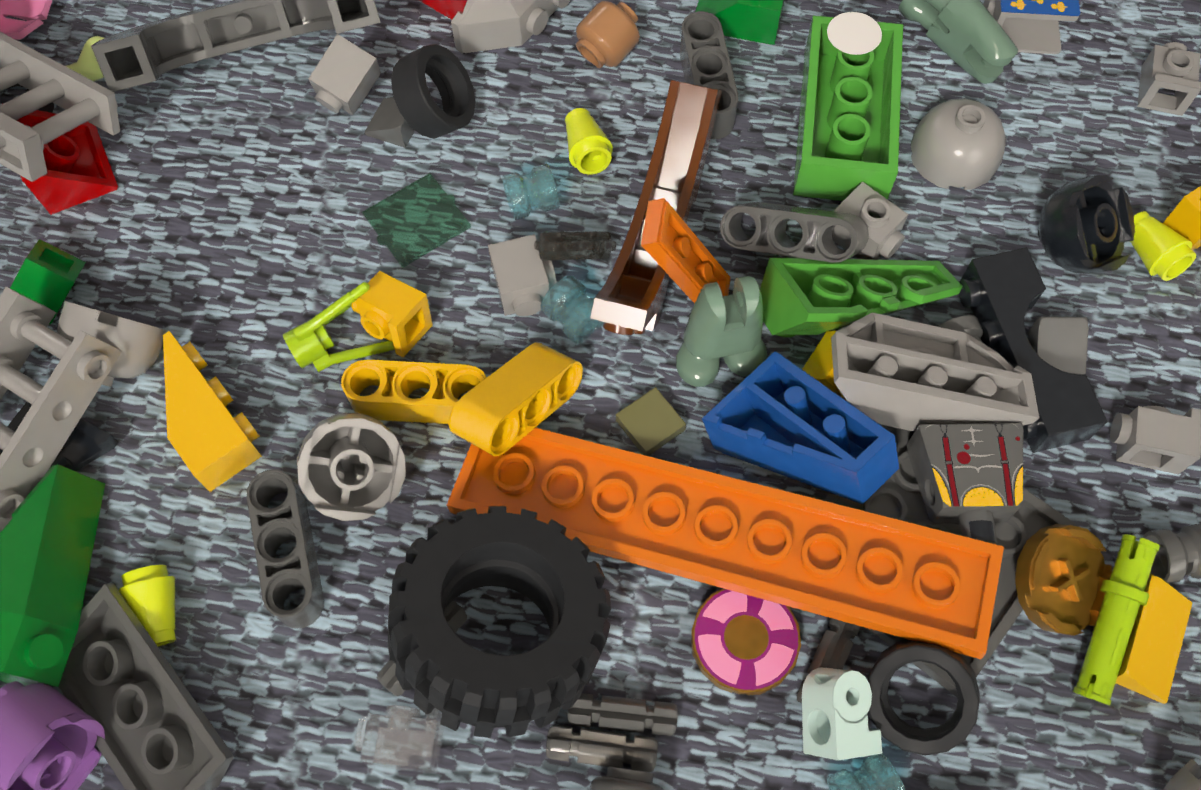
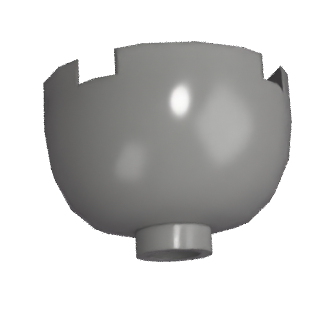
[911,98,1007,190]
[57,301,167,386]
[297,412,406,521]

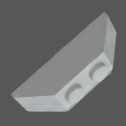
[451,0,570,53]
[831,312,1039,431]

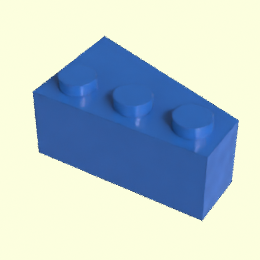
[702,351,899,504]

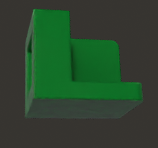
[10,239,86,324]

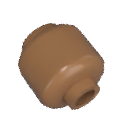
[576,1,640,69]

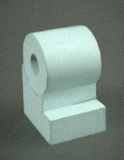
[802,667,882,760]

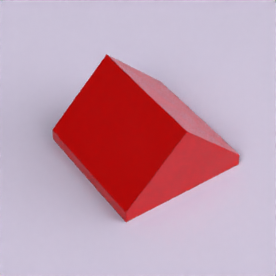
[2,103,118,215]

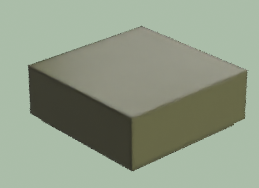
[615,387,686,456]

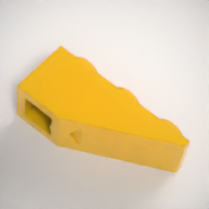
[163,331,262,492]

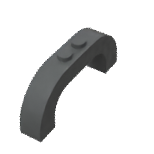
[91,0,381,92]

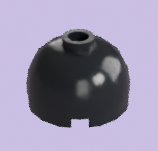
[1038,175,1135,274]

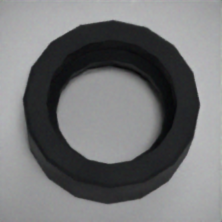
[391,44,476,139]
[868,639,980,756]

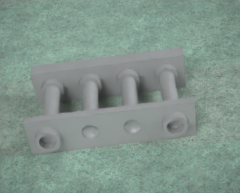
[0,32,120,182]
[0,287,122,531]

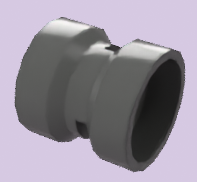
[1143,524,1201,584]

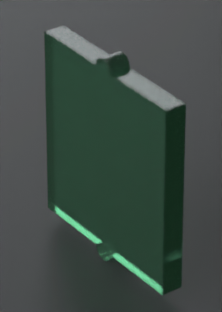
[362,173,471,268]

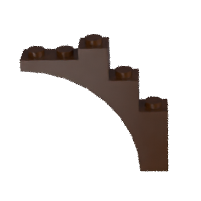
[590,80,722,335]

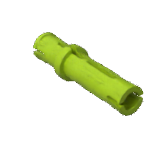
[1073,534,1160,706]

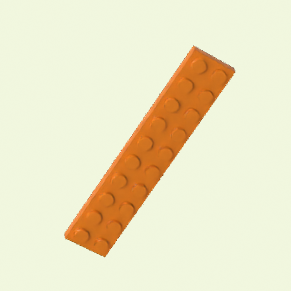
[447,428,1004,659]

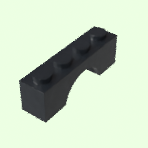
[959,247,1108,453]

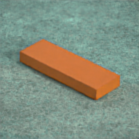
[641,198,731,304]

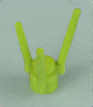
[283,282,394,372]

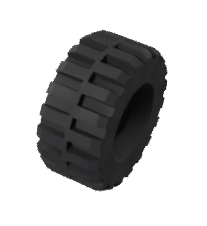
[387,506,611,738]

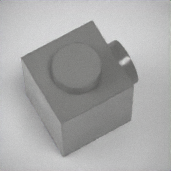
[308,34,381,115]
[832,182,908,260]
[488,234,557,316]

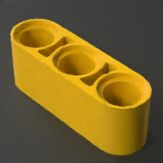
[449,342,583,456]
[341,360,487,424]

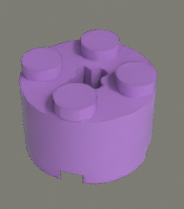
[0,681,105,790]

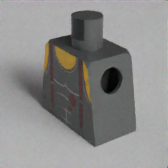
[907,423,1024,545]

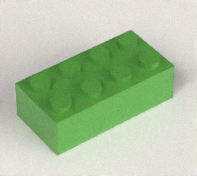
[793,15,903,201]

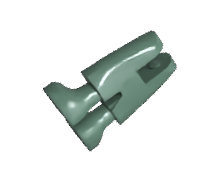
[899,0,1018,84]
[676,276,768,387]

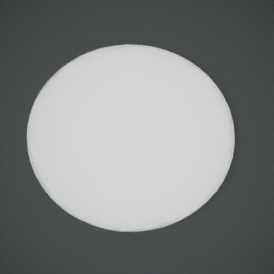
[827,12,882,55]

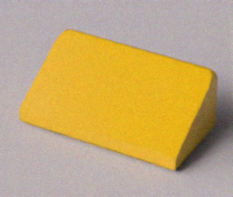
[1116,574,1192,704]

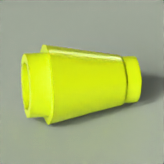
[565,108,613,175]
[1130,211,1196,281]
[118,565,176,647]

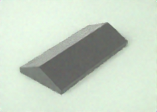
[58,583,234,790]

